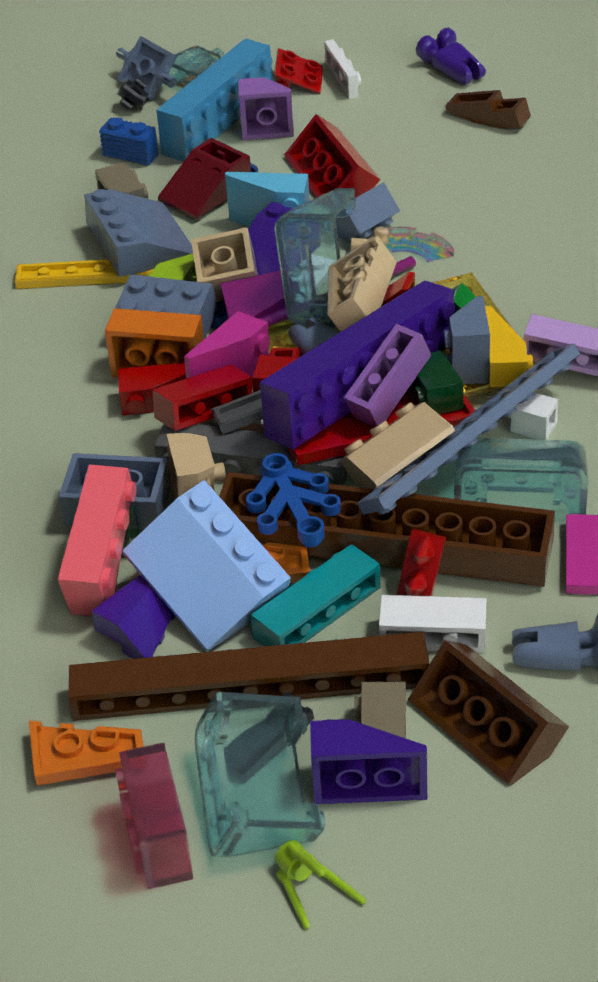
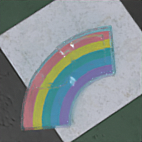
[387,227,454,262]

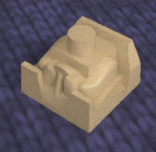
[166,433,226,501]

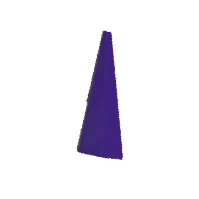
[91,575,175,659]

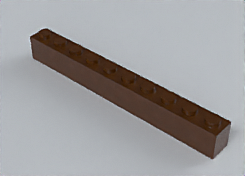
[69,632,429,721]

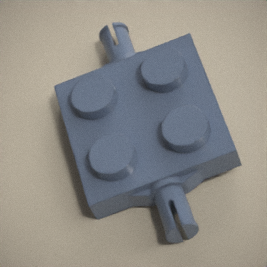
[116,36,177,100]

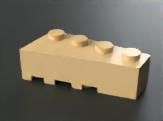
[328,235,397,331]

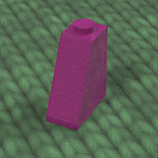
[220,269,301,319]

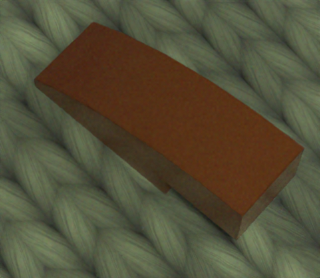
[445,90,531,129]

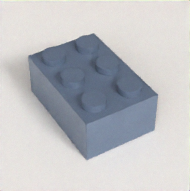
[115,274,218,339]
[58,453,171,530]

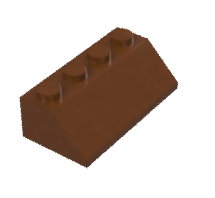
[407,640,570,785]

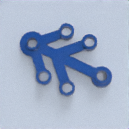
[246,453,341,547]

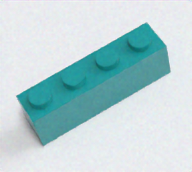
[251,544,381,646]

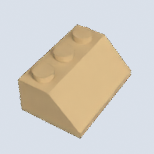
[339,402,456,489]

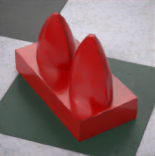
[396,529,447,596]

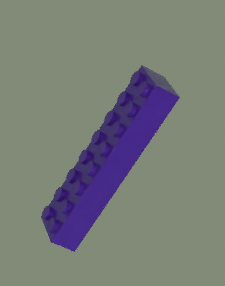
[260,280,455,450]

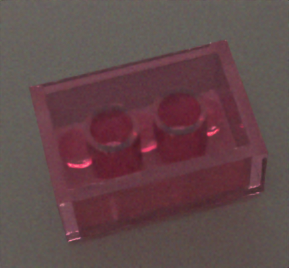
[115,742,193,890]

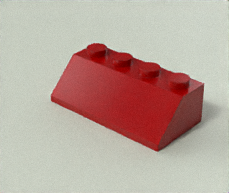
[284,114,381,210]

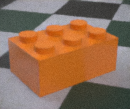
[105,308,204,378]

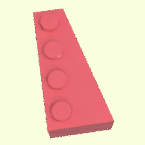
[58,464,136,616]

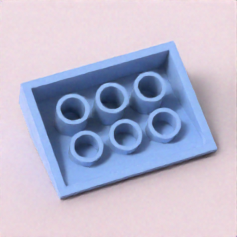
[122,480,291,652]

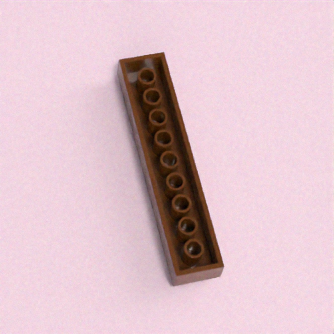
[219,472,555,587]

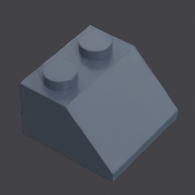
[319,182,400,242]
[444,296,490,384]

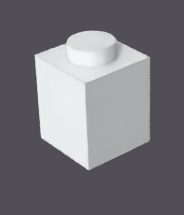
[507,393,558,442]

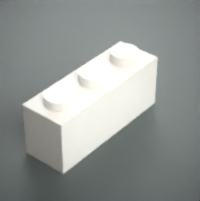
[379,595,487,653]

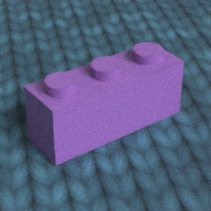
[344,324,431,427]

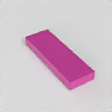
[566,514,598,595]

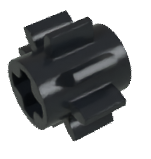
[117,78,148,110]

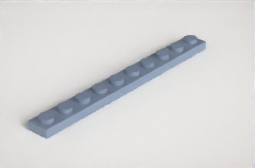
[357,343,580,515]

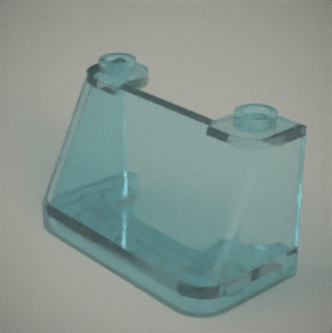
[275,188,356,328]
[454,438,588,515]
[194,692,325,857]

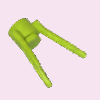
[274,840,366,929]

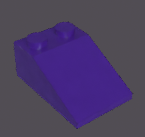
[248,202,320,275]
[310,719,428,804]

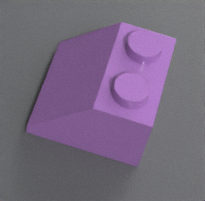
[238,77,294,140]

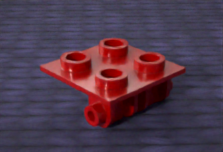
[274,48,323,94]

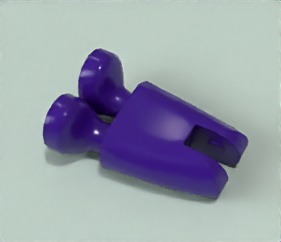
[416,27,486,85]

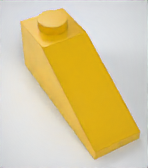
[485,306,533,387]

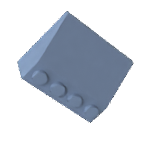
[84,189,193,277]

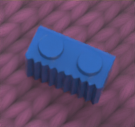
[99,117,159,165]

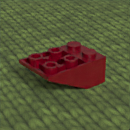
[158,138,251,219]

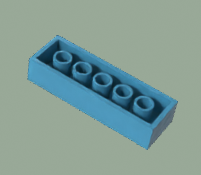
[156,38,274,162]

